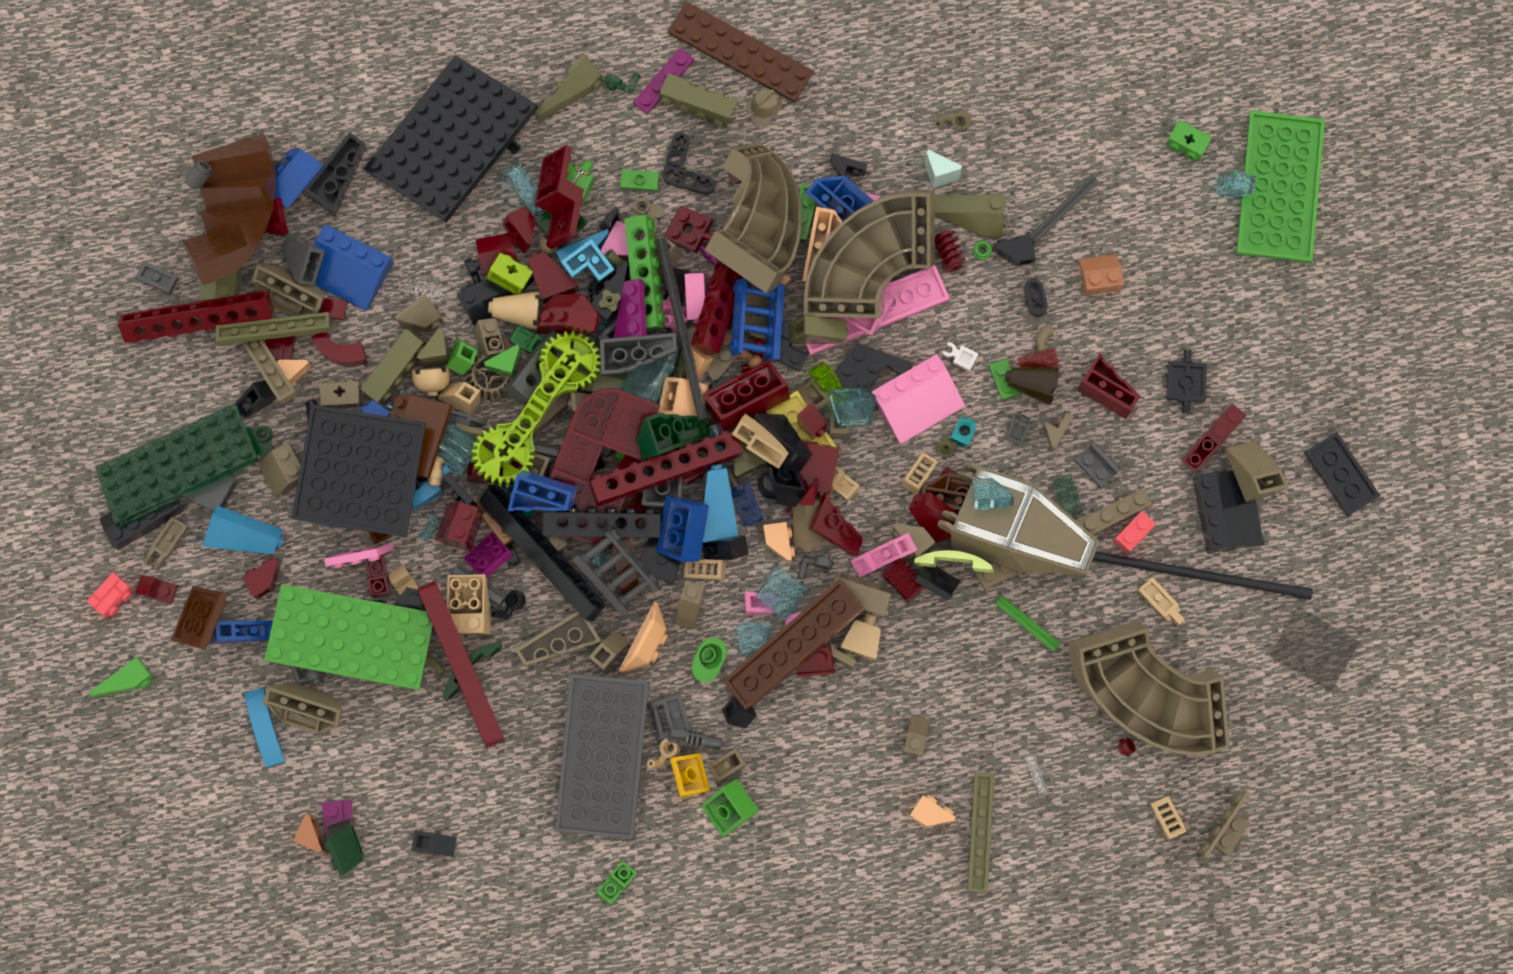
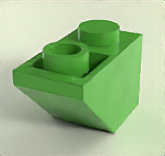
[446,337,478,375]

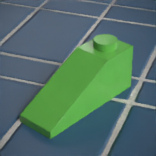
[88,657,154,698]

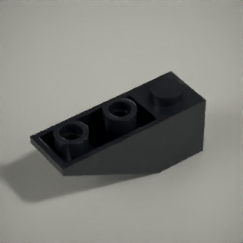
[590,262,629,322]

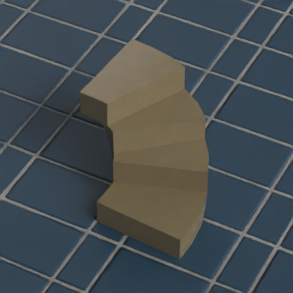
[705,143,802,293]
[804,189,935,319]
[1068,621,1230,756]

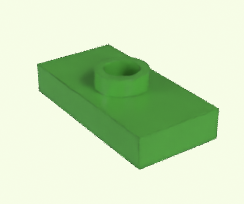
[620,169,659,192]

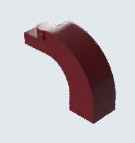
[312,332,368,367]

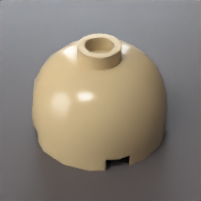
[411,367,450,396]

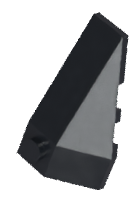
[457,264,534,327]
[767,462,806,507]

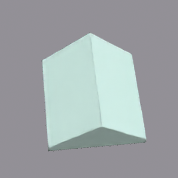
[925,149,962,188]

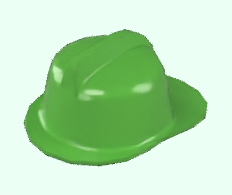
[692,637,727,683]

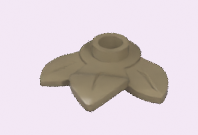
[630,199,665,233]

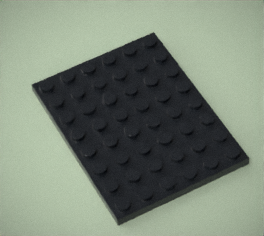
[364,55,539,223]

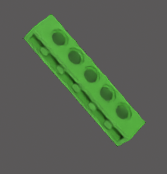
[624,214,665,332]

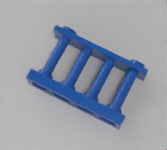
[729,278,785,362]

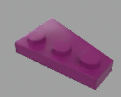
[613,279,647,338]

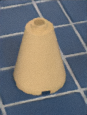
[488,292,540,330]

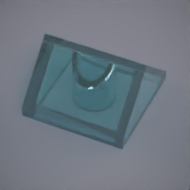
[828,386,876,426]

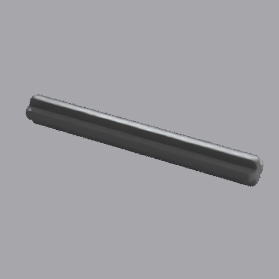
[1028,175,1098,244]

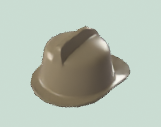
[745,89,783,127]

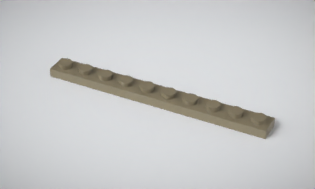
[975,488,1153,591]

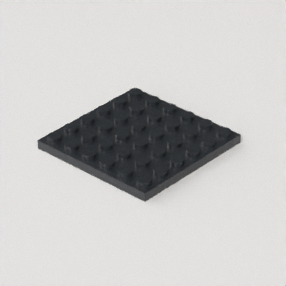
[291,404,427,537]

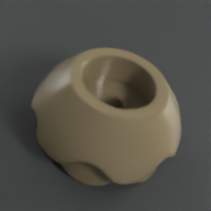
[538,235,559,256]

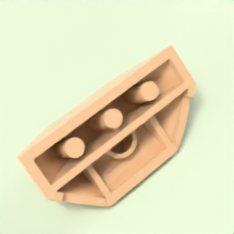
[802,207,842,282]
[619,601,668,674]

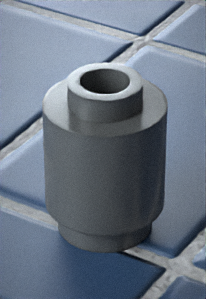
[185,160,212,189]

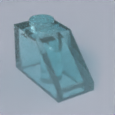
[1214,170,1256,198]

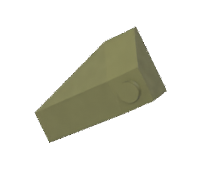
[535,53,603,121]

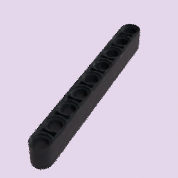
[479,484,605,621]

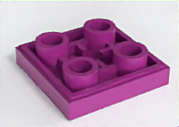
[464,533,513,579]

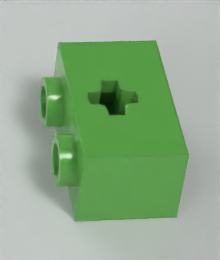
[1166,120,1212,161]

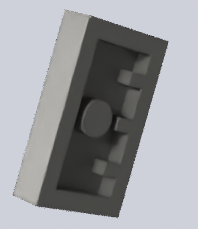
[1074,442,1119,488]

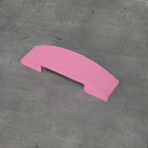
[851,533,917,578]

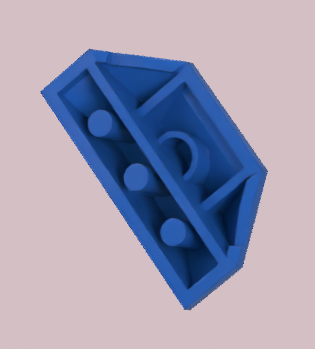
[805,176,874,222]

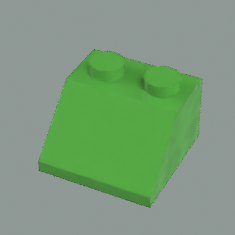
[701,779,759,837]

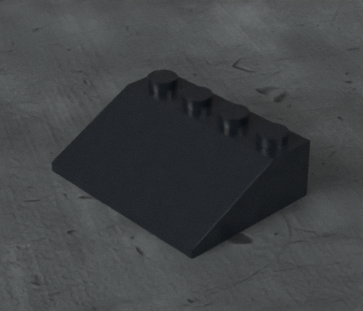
[1193,471,1264,554]

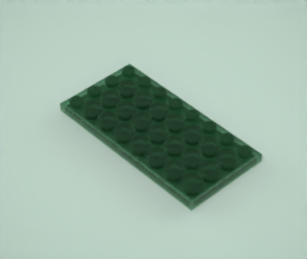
[95,403,259,527]

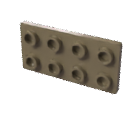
[1197,791,1250,861]

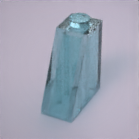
[500,164,541,212]

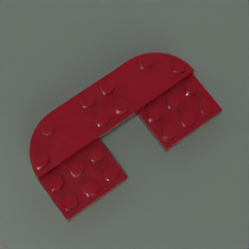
[549,388,661,550]

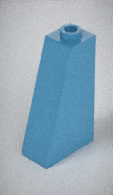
[703,464,738,542]
[202,506,284,554]

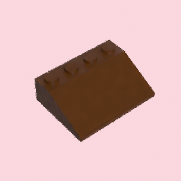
[389,393,453,479]

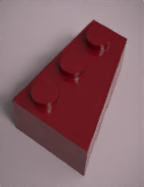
[1077,353,1140,419]

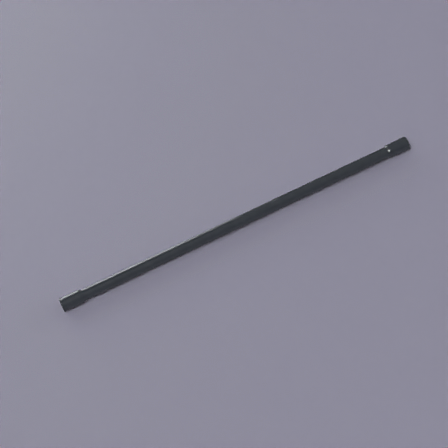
[1092,552,1313,600]

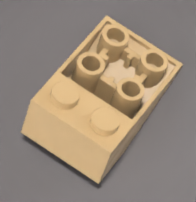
[447,574,491,635]

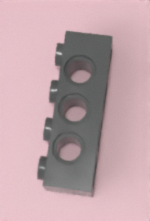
[504,330,564,404]

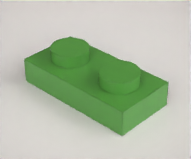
[989,359,1020,401]

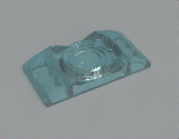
[620,346,679,403]

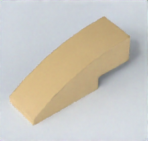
[732,414,788,469]

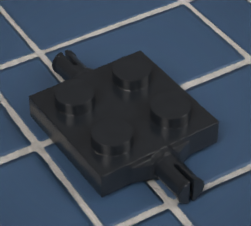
[1166,349,1207,414]

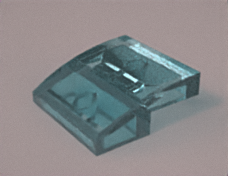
[437,422,478,476]
[756,565,808,621]

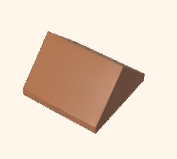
[293,814,328,854]

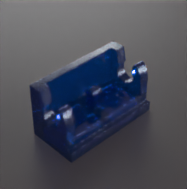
[731,482,764,528]

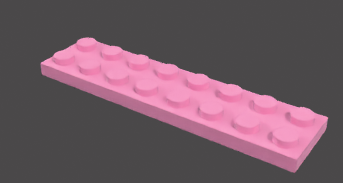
[796,265,950,356]

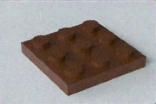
[171,586,228,650]

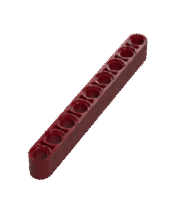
[417,581,505,748]

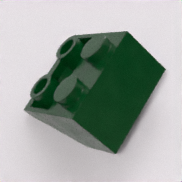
[324,819,364,876]

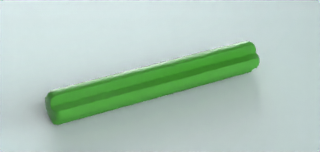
[996,596,1060,651]

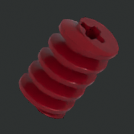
[935,230,966,273]

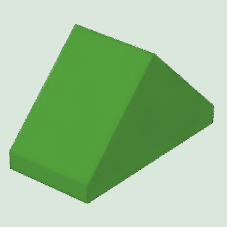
[484,344,521,377]

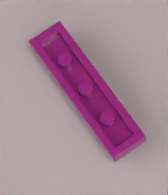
[633,48,694,115]

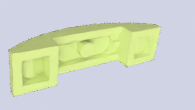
[914,550,994,573]

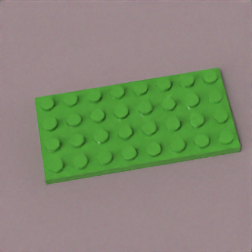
[1236,110,1325,263]
[264,584,433,691]

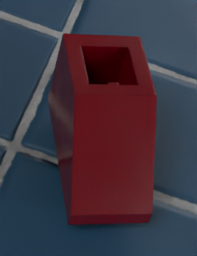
[242,557,281,600]

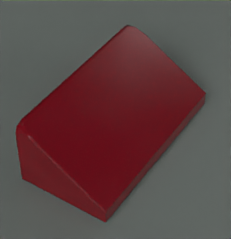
[799,478,818,506]

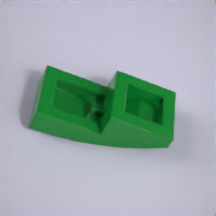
[509,325,542,354]

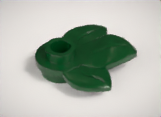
[237,426,273,458]

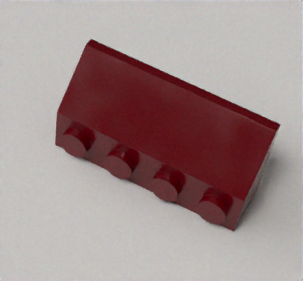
[703,360,790,431]

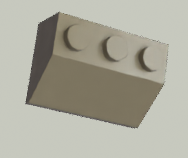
[833,571,893,617]

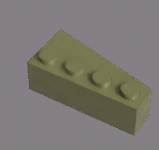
[361,329,428,404]

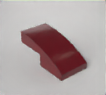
[319,298,348,321]

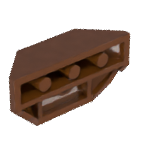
[921,472,971,513]

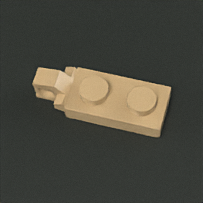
[1137,577,1185,626]

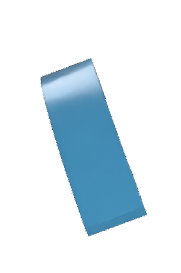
[245,688,285,768]

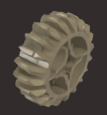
[466,352,513,401]

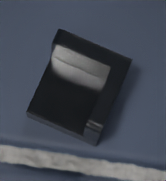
[722,697,756,728]

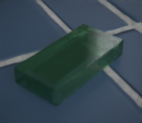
[1052,475,1083,516]

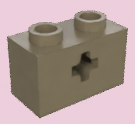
[320,379,362,409]

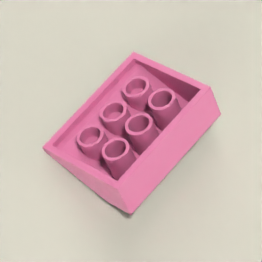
[871,354,965,444]

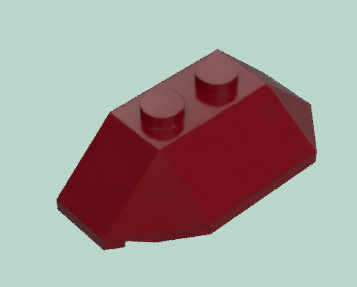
[536,294,600,334]

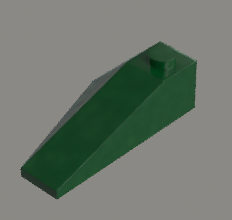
[637,413,710,459]

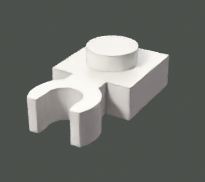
[942,342,978,372]

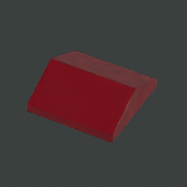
[476,233,519,275]

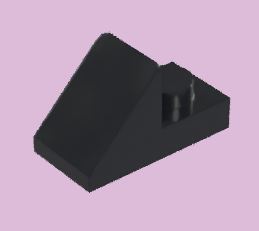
[830,153,868,177]

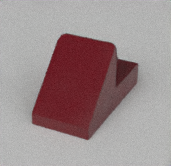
[135,575,178,604]

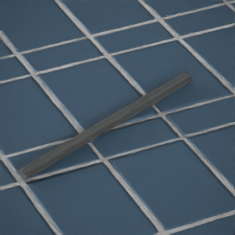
[656,238,708,421]

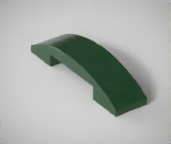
[442,642,502,702]

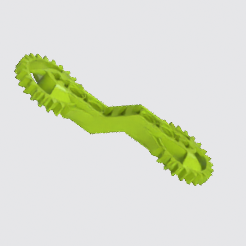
[471,331,601,487]

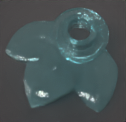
[737,621,773,656]

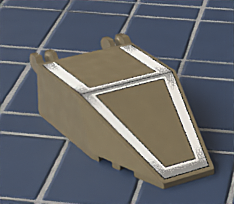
[937,462,1100,576]

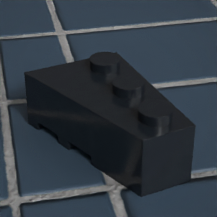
[753,413,812,472]

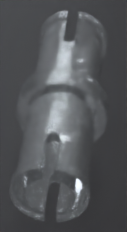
[1023,754,1049,795]

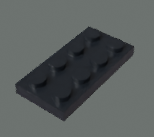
[1304,432,1381,517]

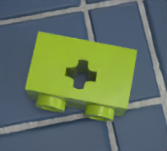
[486,253,533,295]

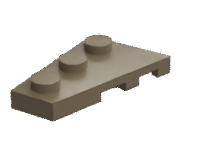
[686,323,738,382]

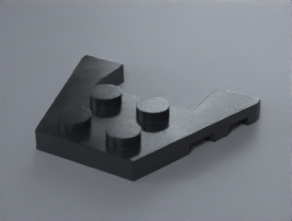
[834,343,913,421]

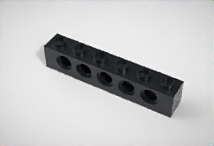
[543,507,660,538]

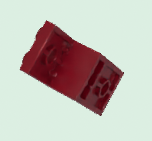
[534,145,584,249]

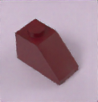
[503,207,535,254]
[797,402,827,440]

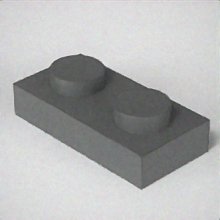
[135,261,179,295]

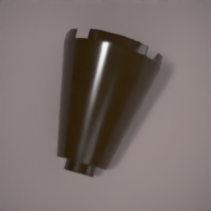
[1005,367,1059,405]

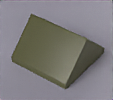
[417,327,450,368]

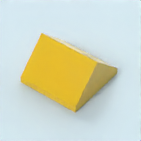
[670,753,711,799]

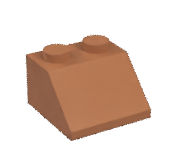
[1078,254,1125,296]

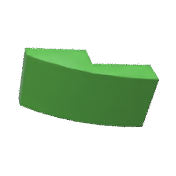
[596,860,637,906]

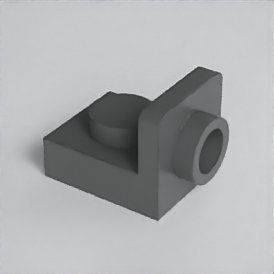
[1004,414,1032,446]

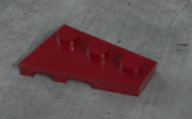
[809,494,863,556]

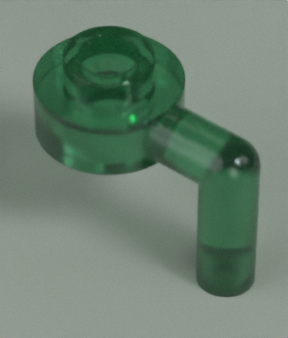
[604,73,641,94]

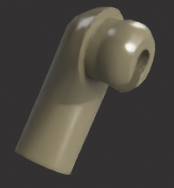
[1035,326,1054,353]

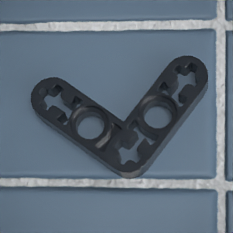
[662,133,715,195]

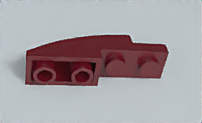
[1182,403,1247,473]

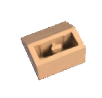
[658,377,709,416]

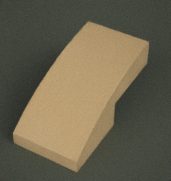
[831,466,861,502]

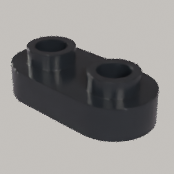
[1024,279,1048,317]

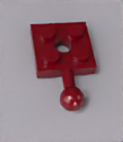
[663,206,714,253]

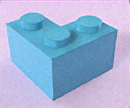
[561,239,614,283]

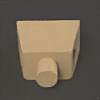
[840,612,881,661]

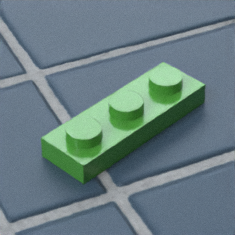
[799,183,816,242]

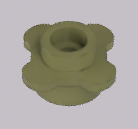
[599,290,621,311]
[935,436,957,457]

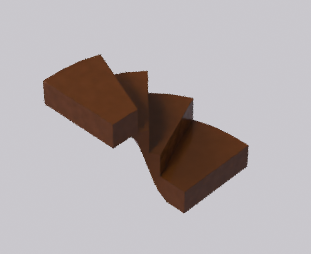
[183,134,277,285]

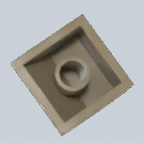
[258,442,301,497]

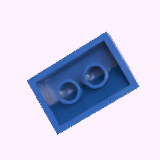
[275,147,323,209]
[656,496,709,562]

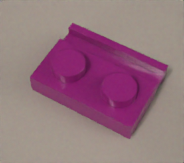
[322,800,353,841]

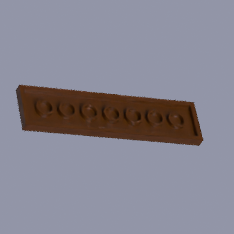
[668,1,814,103]
[723,579,865,710]

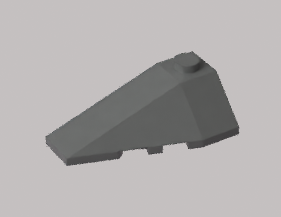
[600,333,677,376]

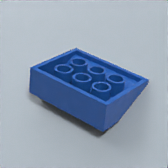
[314,224,394,311]

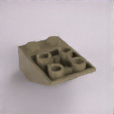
[1225,441,1288,502]

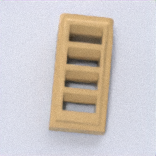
[901,452,939,495]
[684,559,726,581]
[1150,796,1187,840]

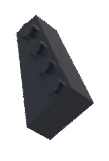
[304,132,366,217]

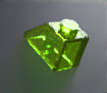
[808,361,848,408]

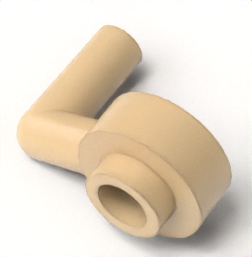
[647,738,681,768]

